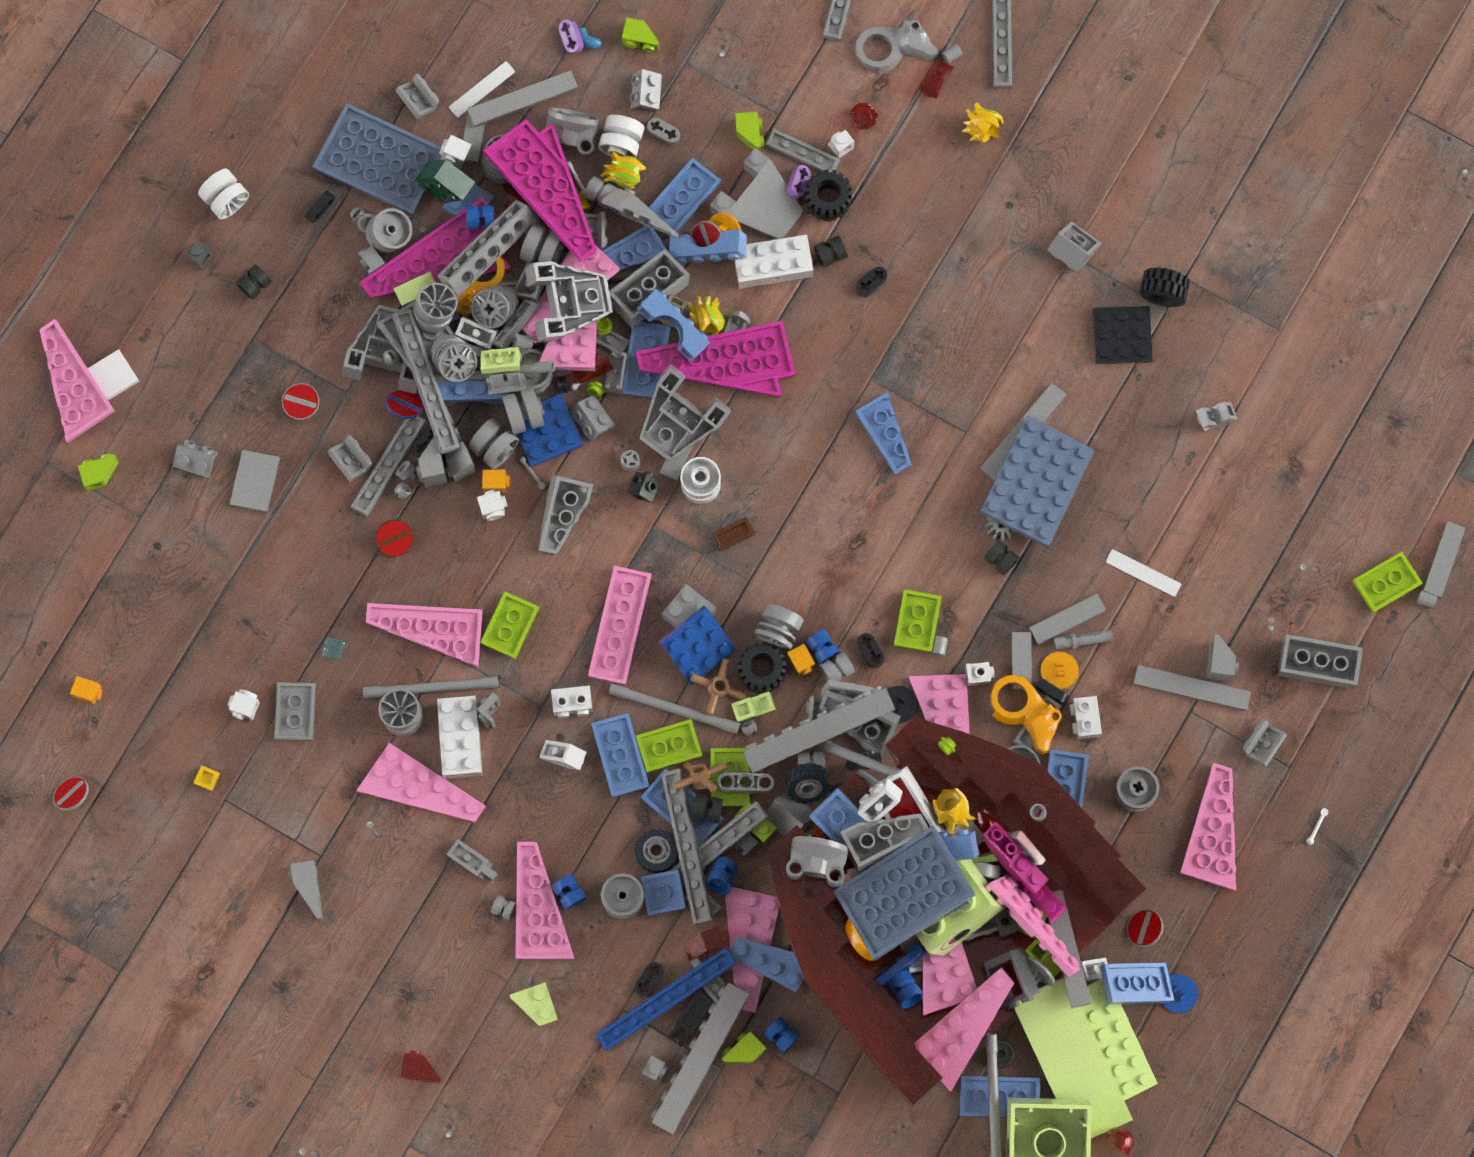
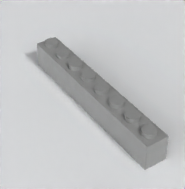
[743,686,896,773]
[651,982,750,1134]

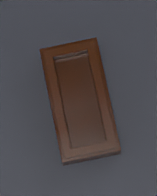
[712,517,755,551]

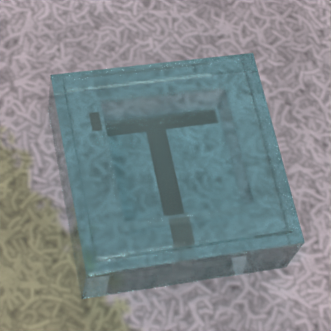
[322,637,346,661]

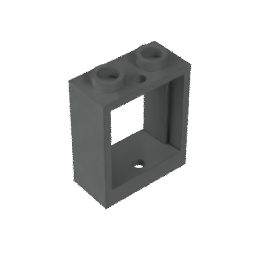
[983,948,1040,1009]

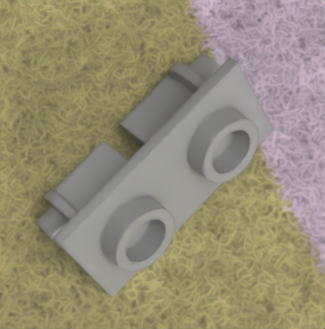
[486,372,526,395]

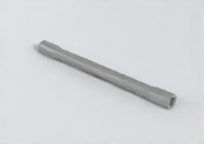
[434,360,555,382]
[363,676,499,699]
[608,683,741,734]
[814,740,900,776]
[985,1033,1002,1157]

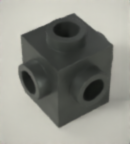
[627,471,660,502]

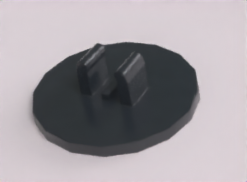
[887,686,918,724]

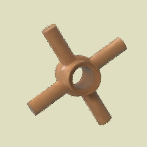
[690,659,746,715]
[672,761,727,792]

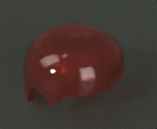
[849,103,878,131]
[1106,1127,1135,1156]

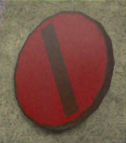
[375,519,413,557]

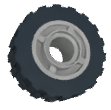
[786,763,830,804]
[635,829,678,873]

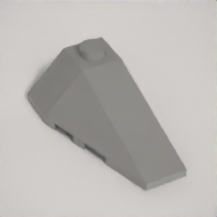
[601,188,679,238]
[444,403,476,482]
[538,473,594,554]
[819,690,901,756]
[840,813,929,872]

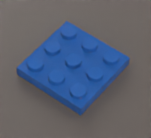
[517,394,584,468]
[659,606,736,686]

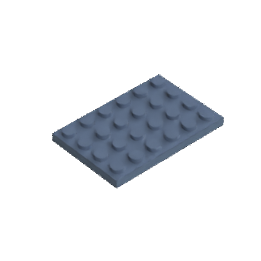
[312,103,442,216]
[979,415,1095,548]
[833,826,976,960]

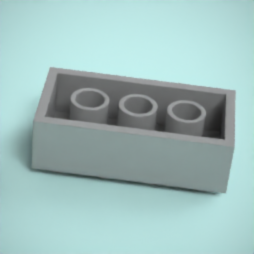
[609,249,690,328]
[1277,634,1363,690]

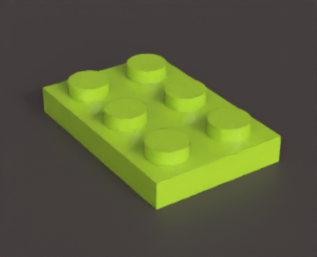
[1352,551,1423,613]
[894,589,942,653]
[480,591,540,660]
[636,719,702,773]
[711,748,750,807]

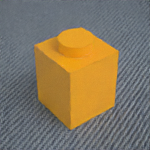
[482,470,510,493]
[787,644,815,676]
[70,676,102,705]

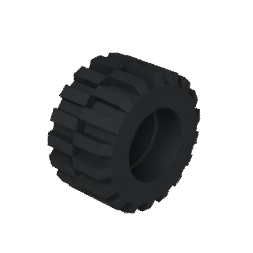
[805,169,852,221]
[1139,267,1190,307]
[738,642,786,694]

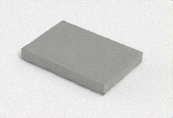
[230,450,280,513]
[274,682,316,741]

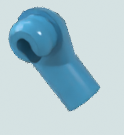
[579,28,601,49]

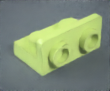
[481,347,522,374]

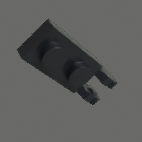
[668,991,714,1047]

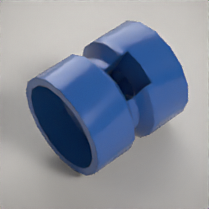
[467,205,494,230]
[805,629,840,665]
[707,857,739,894]
[552,874,587,910]
[887,971,923,1009]
[764,1016,801,1054]

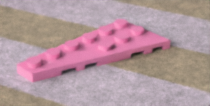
[539,320,597,371]
[1179,763,1237,892]
[516,842,575,960]
[923,942,977,1016]

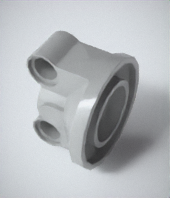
[545,107,600,155]
[786,836,848,887]

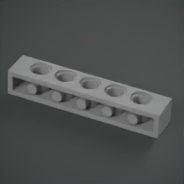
[437,200,537,297]

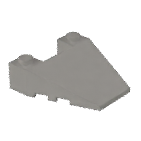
[710,148,804,239]
[525,261,613,343]
[342,305,417,394]
[639,364,731,461]

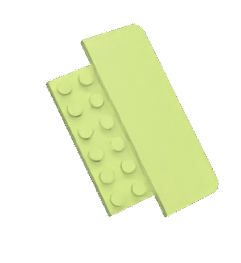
[1014,977,1158,1138]

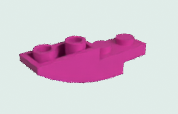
[982,821,1049,894]
[999,865,1067,922]

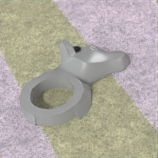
[855,20,938,75]

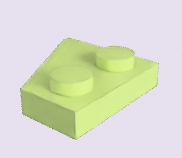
[510,983,558,1027]

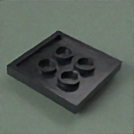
[1092,306,1153,364]

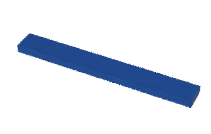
[596,947,738,1051]

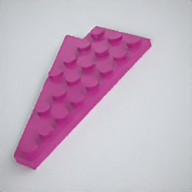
[483,119,597,263]
[360,196,515,299]
[635,321,796,397]

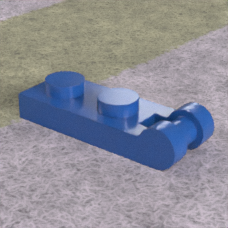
[876,944,926,986]

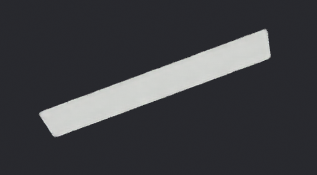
[449,62,515,117]
[1106,549,1181,597]

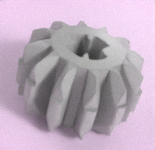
[985,517,1016,542]

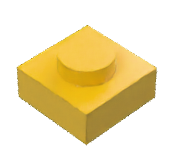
[194,765,220,791]

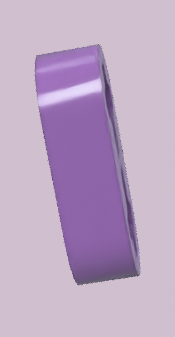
[559,20,584,54]
[787,165,811,199]

